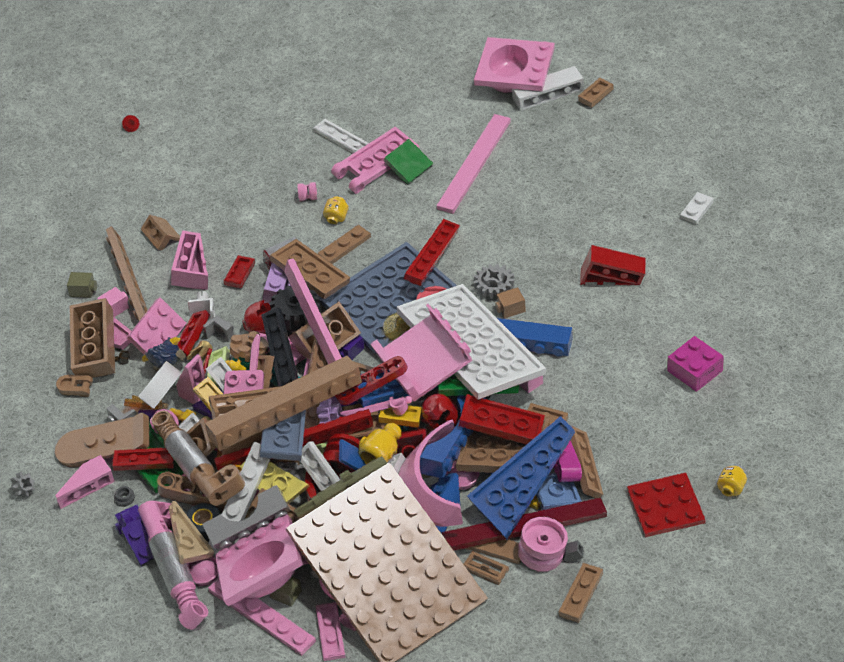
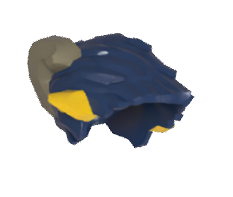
[142,337,186,372]

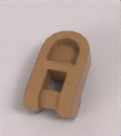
[56,375,93,397]

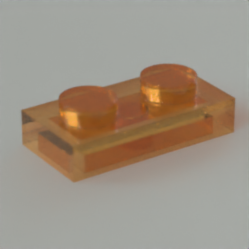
[124,395,168,410]

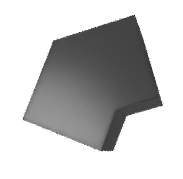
[564,540,584,562]

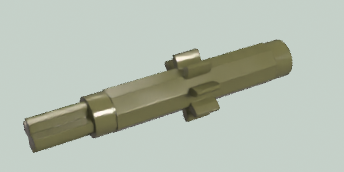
[294,456,387,520]

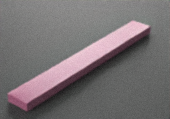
[437,114,511,214]
[284,259,342,364]

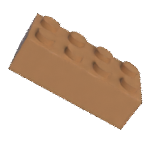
[70,298,115,378]

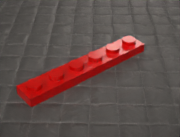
[404,219,460,286]

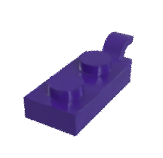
[120,509,154,566]

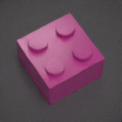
[667,336,724,392]

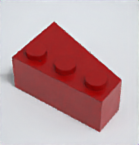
[580,245,646,285]

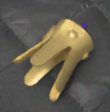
[187,340,213,366]

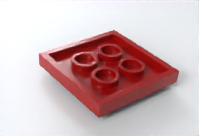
[627,472,706,538]

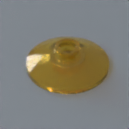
[383,313,411,341]

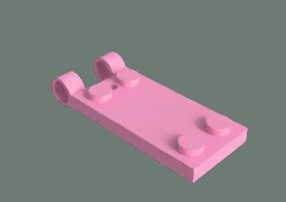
[331,127,419,194]

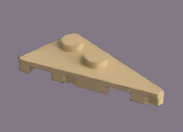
[168,501,215,564]

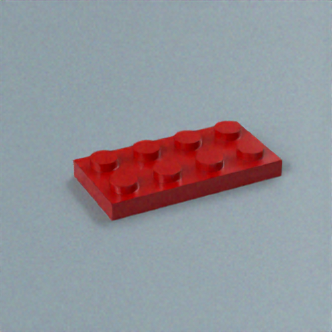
[459,394,545,444]

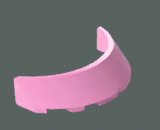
[398,420,463,527]

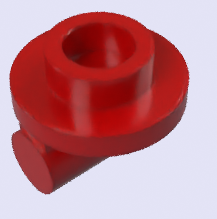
[122,115,140,132]

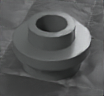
[114,486,135,506]

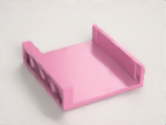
[371,304,473,402]

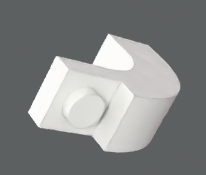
[138,361,181,409]

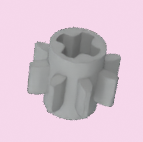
[9,472,35,497]

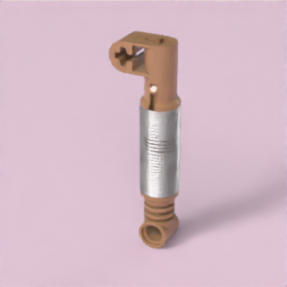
[152,410,245,505]

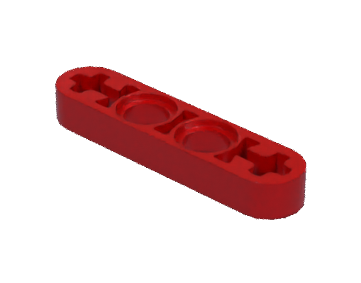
[335,356,408,405]

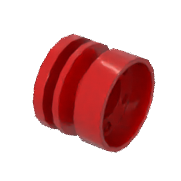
[322,434,360,480]

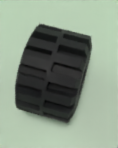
[270,286,321,336]

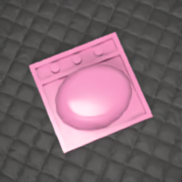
[474,37,555,93]
[215,514,303,607]

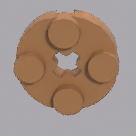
[229,331,269,362]

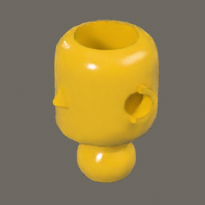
[358,423,402,464]

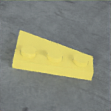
[240,461,310,504]

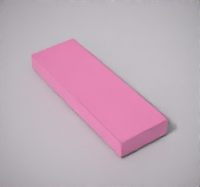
[316,602,345,661]

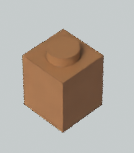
[495,287,526,319]

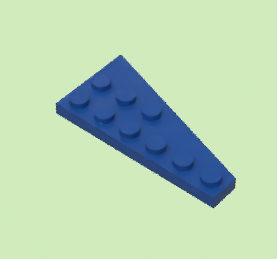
[467,416,575,539]

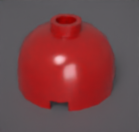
[242,300,271,334]

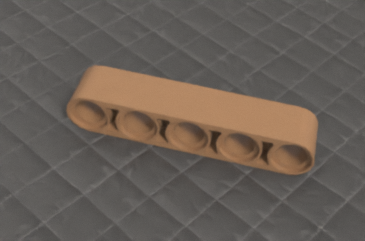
[157,472,254,518]

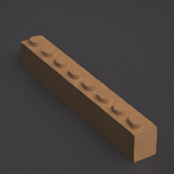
[205,356,362,451]

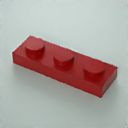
[177,310,210,357]
[112,448,174,471]

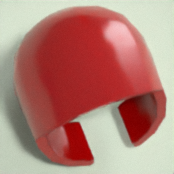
[421,394,458,430]

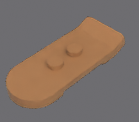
[55,413,149,467]

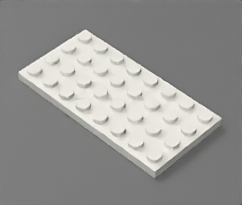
[397,284,546,399]

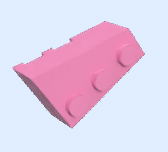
[171,230,208,290]

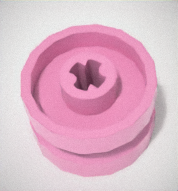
[518,517,568,572]

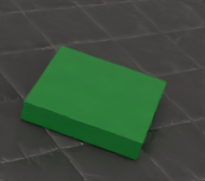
[383,139,433,184]

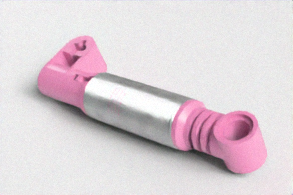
[138,501,208,630]

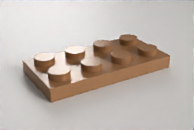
[270,239,350,299]

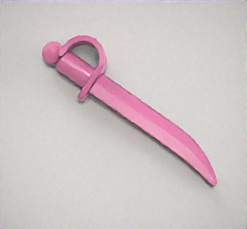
[340,396,412,416]

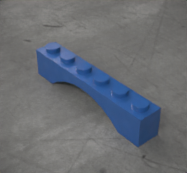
[420,395,486,478]

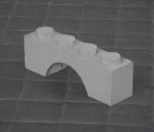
[202,485,291,550]

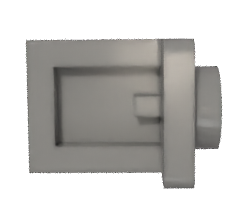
[203,315,234,341]
[106,404,137,422]

